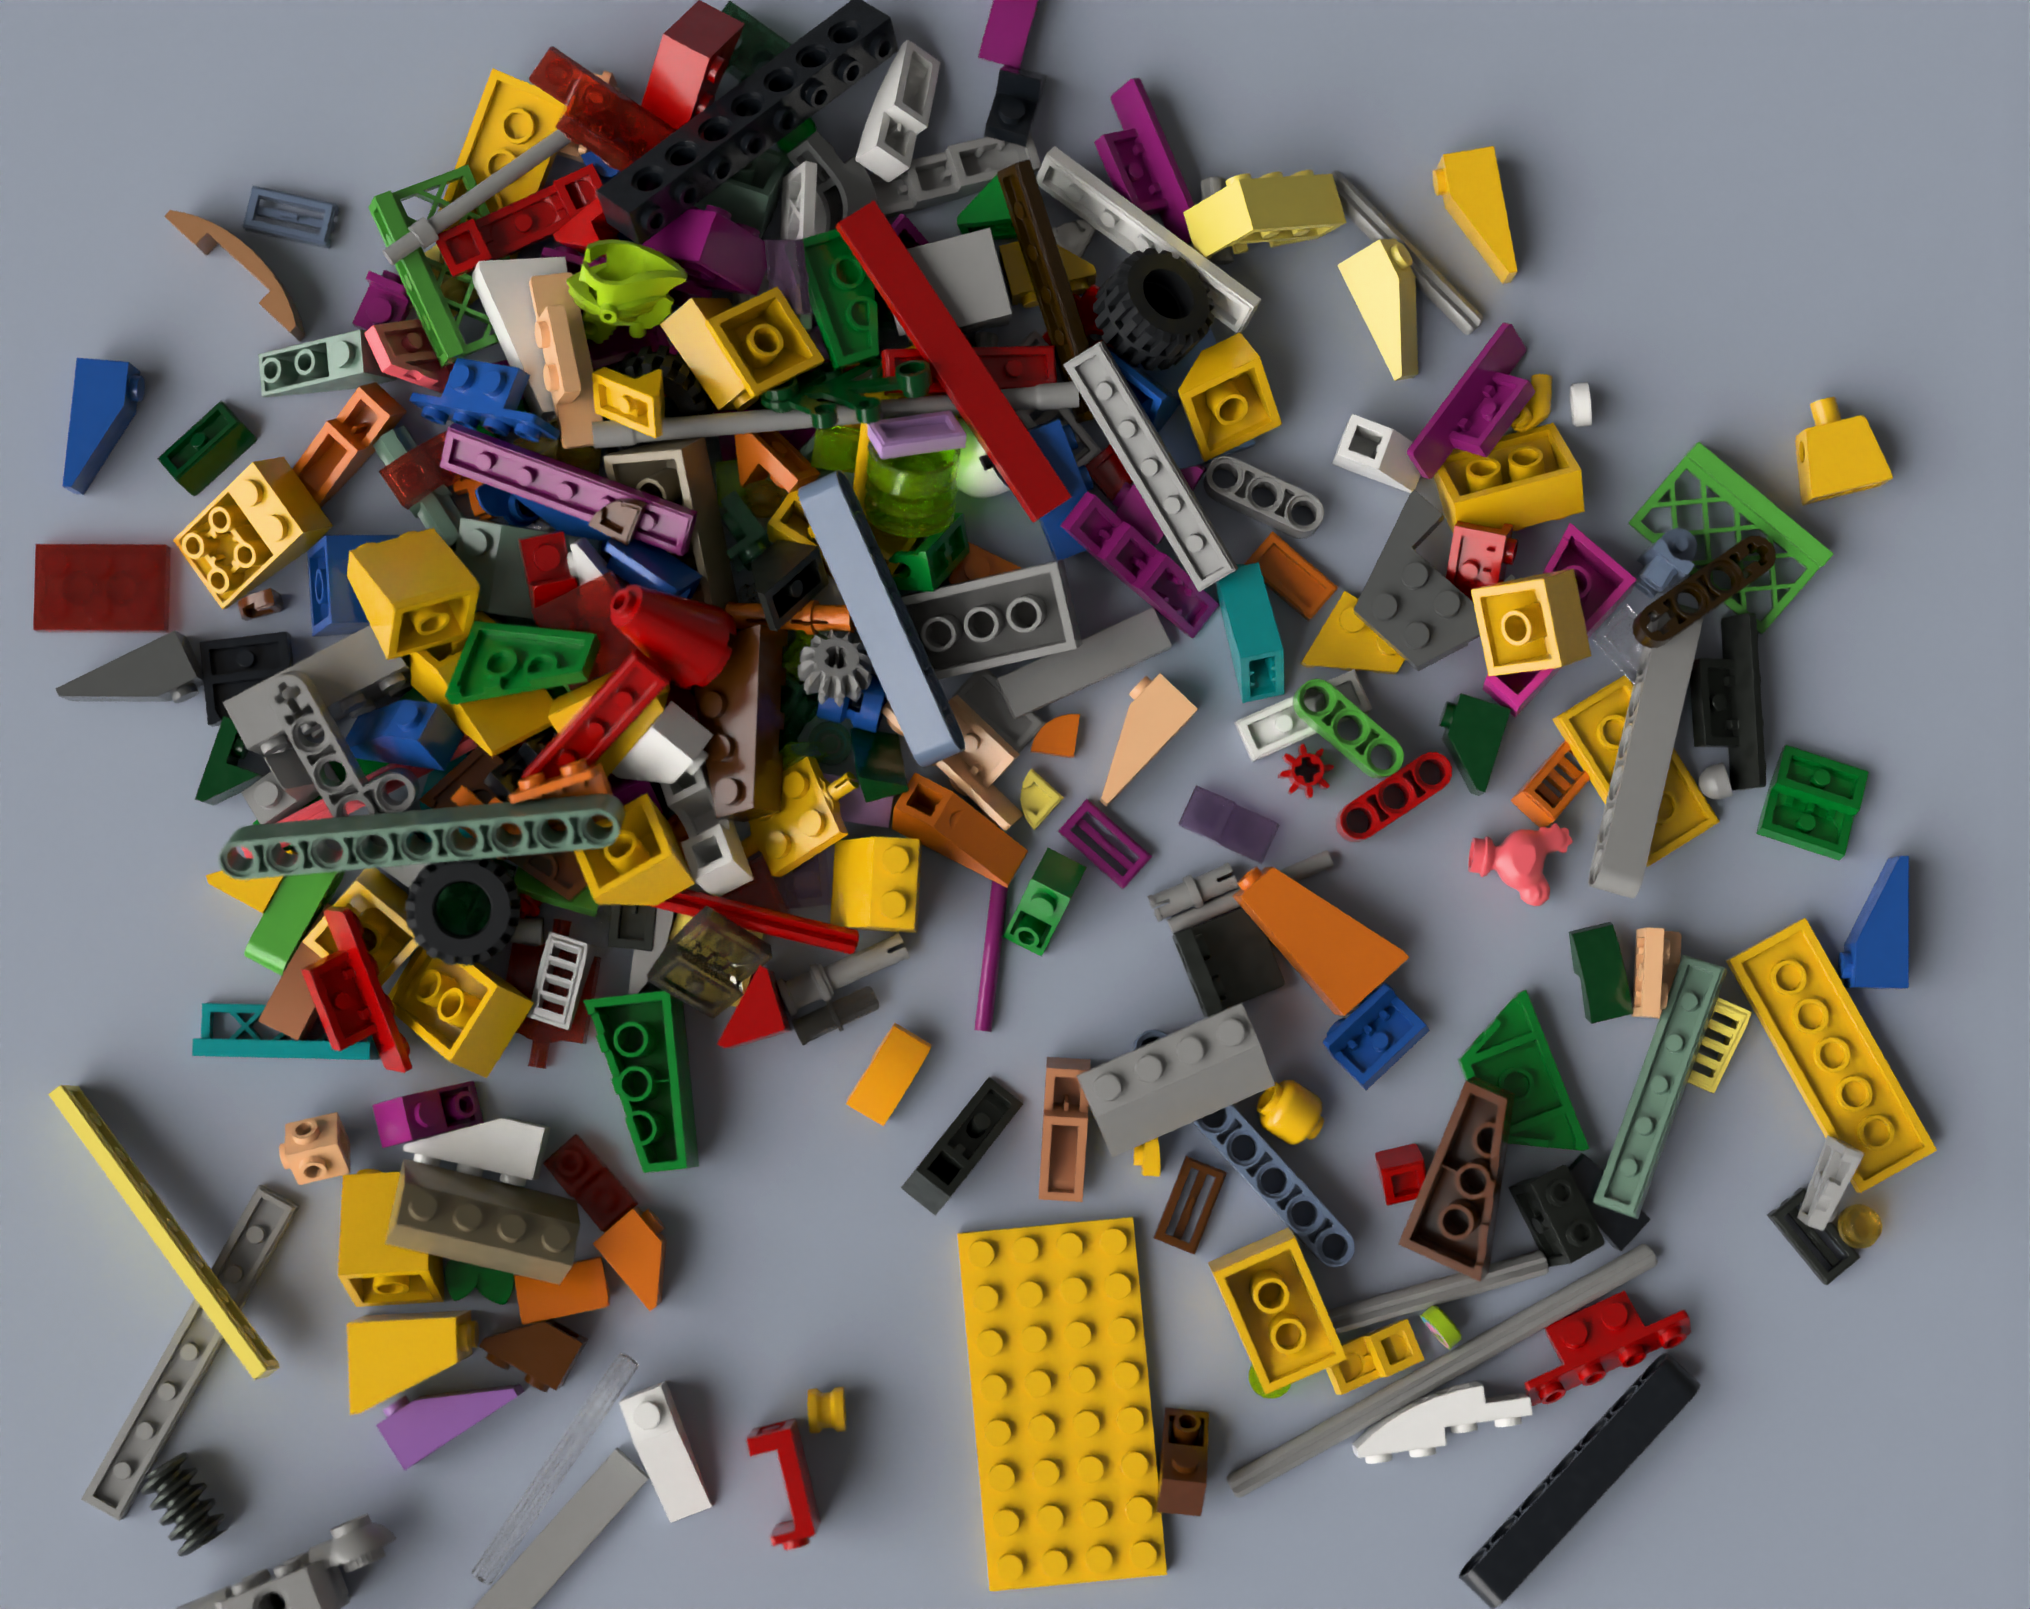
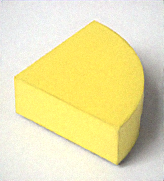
[1020,768,1064,831]

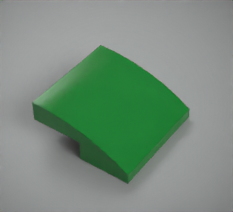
[1756,745,1869,861]

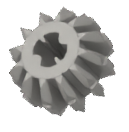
[798,629,873,708]

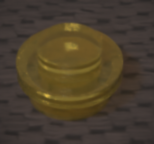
[1838,1204,1882,1249]

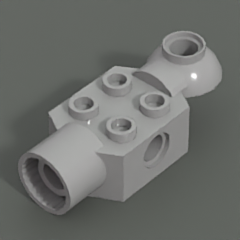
[176,1514,396,1609]

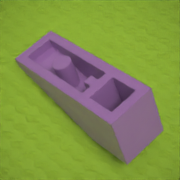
[376,1384,525,1471]

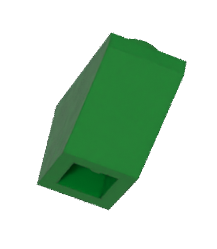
[1003,848,1087,957]

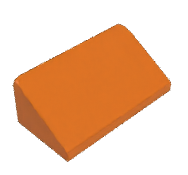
[514,1256,610,1325]

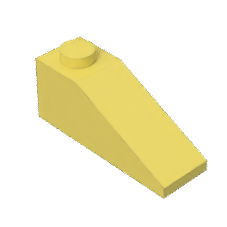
[1337,239,1418,381]

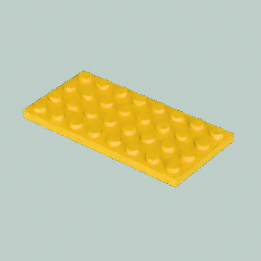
[957,1216,1167,1592]

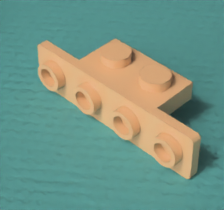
[529,272,603,449]
[881,695,1023,831]

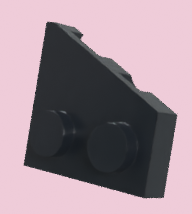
[199,632,294,727]

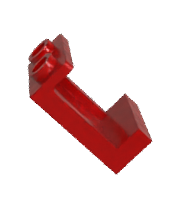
[746,1418,821,1550]

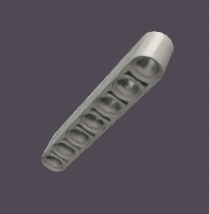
[1588,604,1703,898]

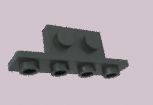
[1690,613,1766,790]

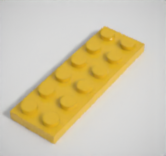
[1726,918,1937,1193]

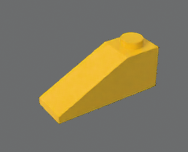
[1432,146,1518,284]

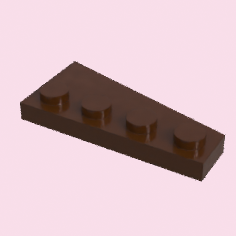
[419,746,588,902]

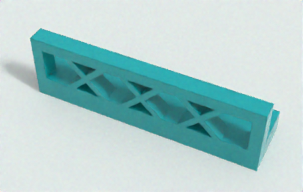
[192,1003,379,1060]

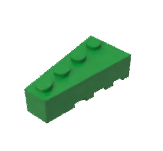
[583,990,699,1173]

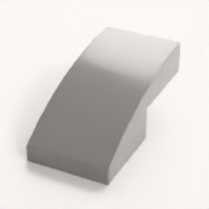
[628,908,677,994]

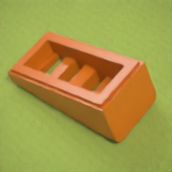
[1511,740,1590,828]

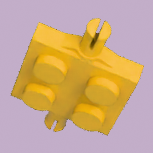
[741,756,859,878]

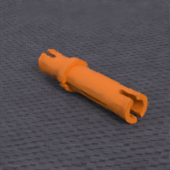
[725,600,856,635]

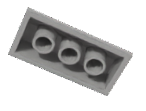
[1076,1003,1275,1157]

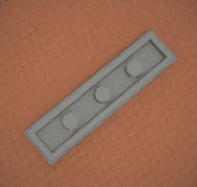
[996,607,1172,720]

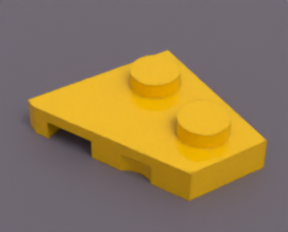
[1300,591,1405,674]

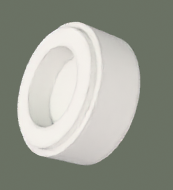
[1570,382,1592,427]

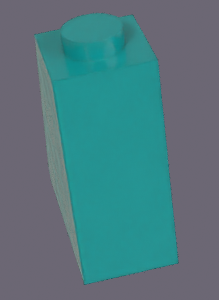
[1217,562,1285,703]

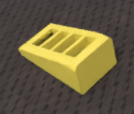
[1687,997,1752,1094]

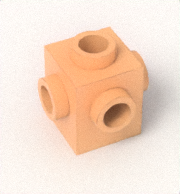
[279,1112,350,1185]

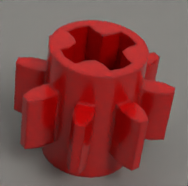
[1278,744,1334,799]

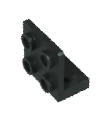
[1172,908,1285,1018]

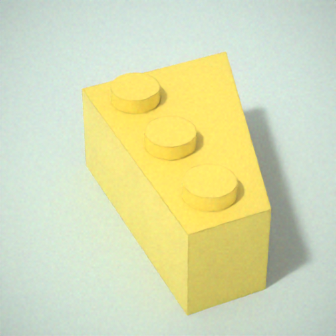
[1183,170,1347,260]

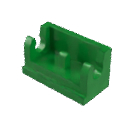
[889,512,970,592]

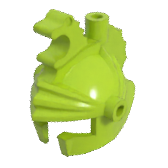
[567,240,687,344]

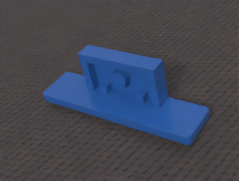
[409,358,561,442]

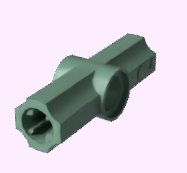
[373,425,465,552]

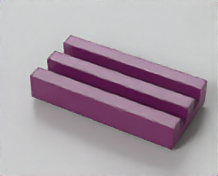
[1058,799,1152,890]

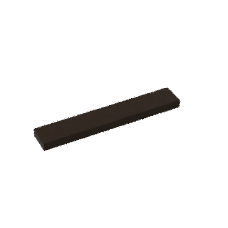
[997,159,1095,423]

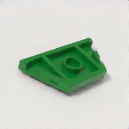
[1457,990,1590,1151]

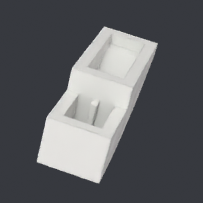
[855,40,941,183]

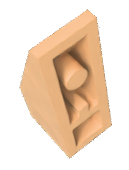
[1100,673,1198,807]

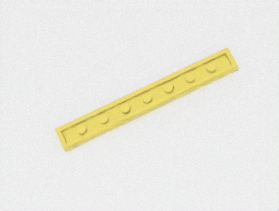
[48,1085,280,1380]

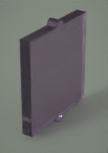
[764,239,811,315]

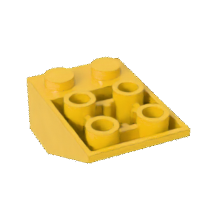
[173,457,333,610]
[410,611,553,757]

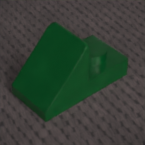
[195,716,264,805]

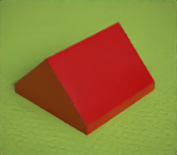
[717,965,791,1049]

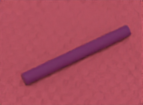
[974,881,1008,1032]

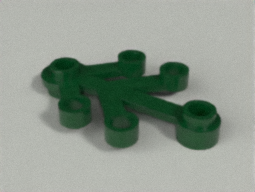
[760,357,933,429]

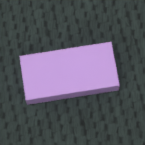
[867,410,967,459]

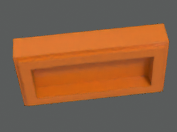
[1244,531,1339,622]

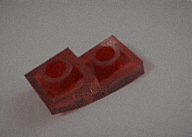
[379,431,464,510]
[543,1134,639,1232]

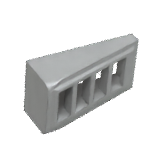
[527,931,597,1030]

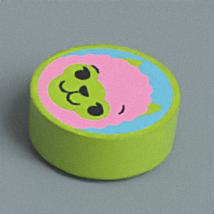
[1420,1305,1462,1350]

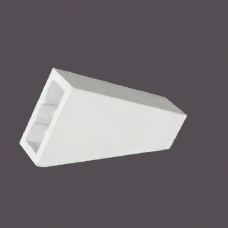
[472,257,567,429]

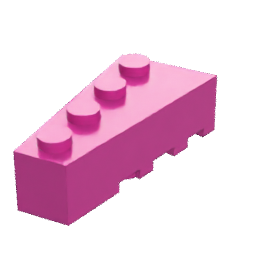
[1482,523,1637,718]

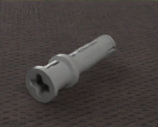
[776,932,910,1017]

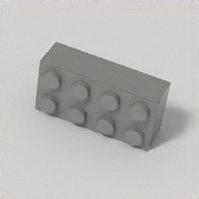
[901,559,1083,680]
[223,625,413,757]

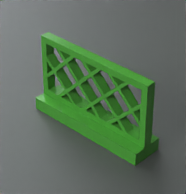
[368,165,511,368]
[1627,442,1834,634]

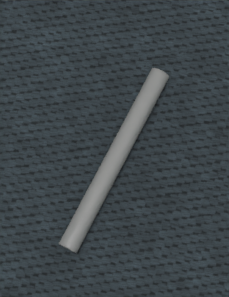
[1167,850,1334,935]

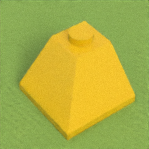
[704,286,825,398]
[1178,332,1282,462]

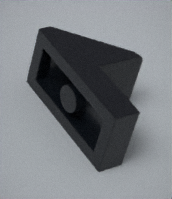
[984,65,1047,147]

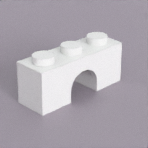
[660,761,754,897]

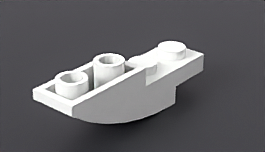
[1352,1381,1533,1464]

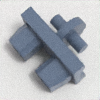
[1634,528,1697,599]

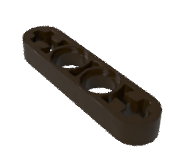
[1632,536,1776,648]

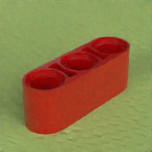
[1336,752,1452,842]

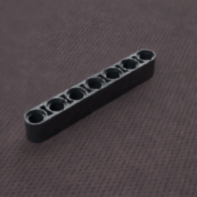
[1459,1353,1701,1609]

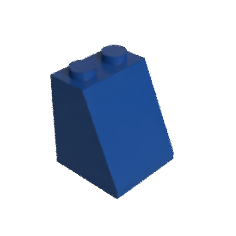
[307,535,400,637]

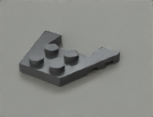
[1354,489,1516,671]

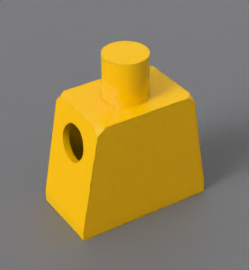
[1795,397,1893,506]

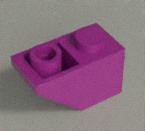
[372,1080,484,1148]

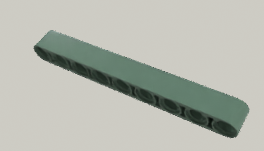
[219,794,625,880]

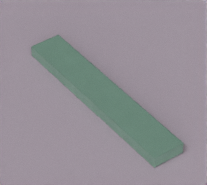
[1593,955,1727,1219]

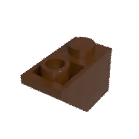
[479,1319,589,1392]
[1156,1407,1209,1517]

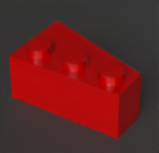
[630,0,745,151]

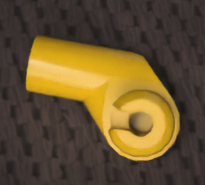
[1511,374,1553,432]

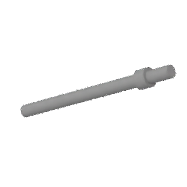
[382,103,606,265]

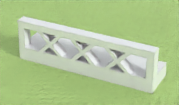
[779,161,826,332]

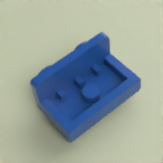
[1323,983,1430,1090]

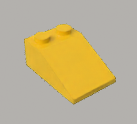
[388,945,534,1078]
[1208,1227,1347,1395]

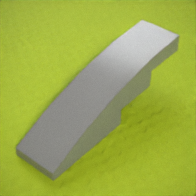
[869,132,1041,219]

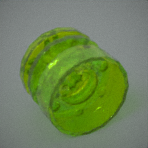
[864,441,961,538]

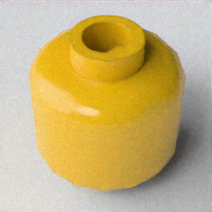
[1256,1079,1324,1145]

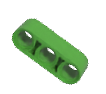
[1292,679,1404,779]
[244,871,346,976]

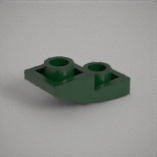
[1569,922,1633,1024]

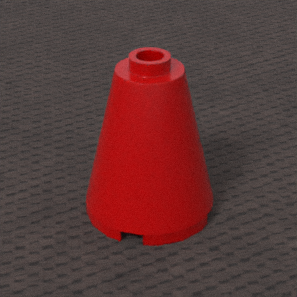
[610,585,736,690]

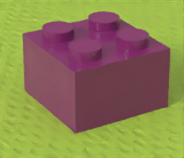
[643,205,774,296]

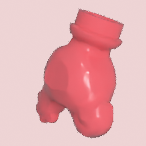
[1468,823,1573,906]

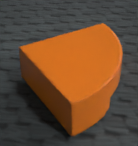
[1030,714,1080,759]

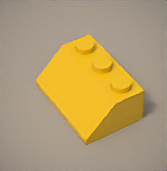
[1434,423,1585,533]

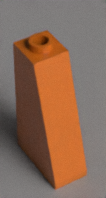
[1232,866,1409,1016]

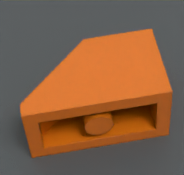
[592,1206,667,1311]

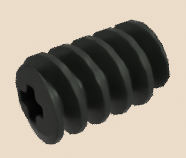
[140,1452,228,1556]

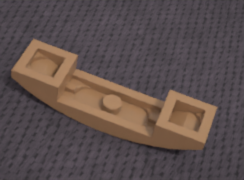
[164,210,306,342]

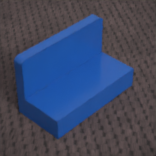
[605,538,703,599]

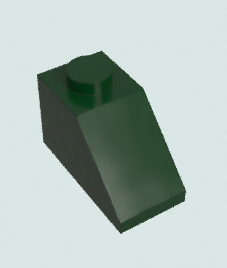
[1439,693,1511,796]

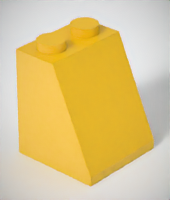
[347,528,480,660]
[830,837,922,933]
[338,1169,444,1307]
[347,1310,479,1414]

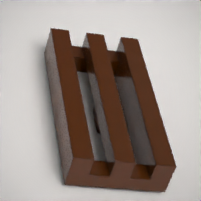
[1153,1155,1227,1255]

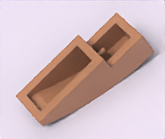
[258,903,333,1041]
[1038,1057,1091,1202]

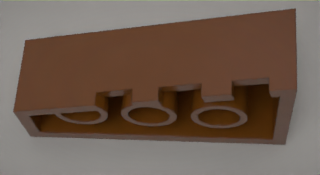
[693,624,788,822]
[1398,1076,1515,1282]

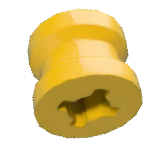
[807,1387,846,1434]

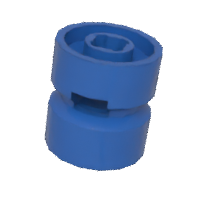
[817,673,887,733]

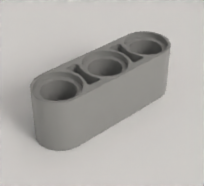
[1203,456,1324,539]

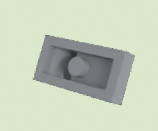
[241,749,340,824]

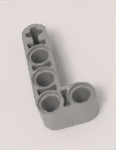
[267,670,420,818]

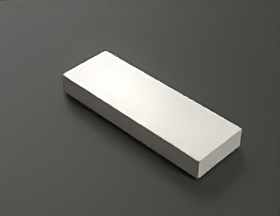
[1235,669,1372,762]

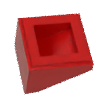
[1375,1144,1426,1206]

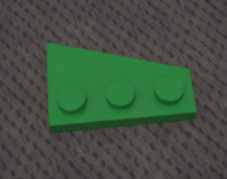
[445,621,601,705]

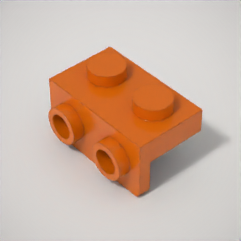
[508,759,613,831]

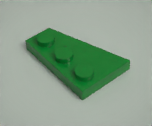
[790,229,879,371]

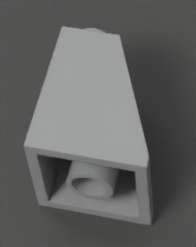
[893,228,1012,345]

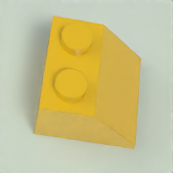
[1471,569,1591,676]
[574,793,695,906]
[302,868,418,987]

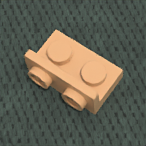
[1632,927,1682,1019]

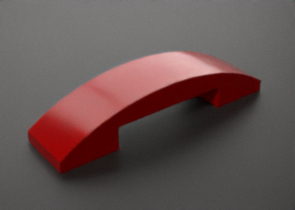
[436,163,603,278]

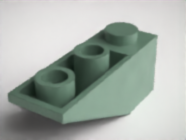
[258,330,397,397]

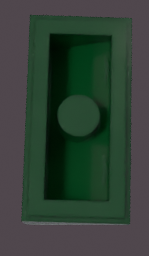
[158,400,257,496]
[850,728,909,803]

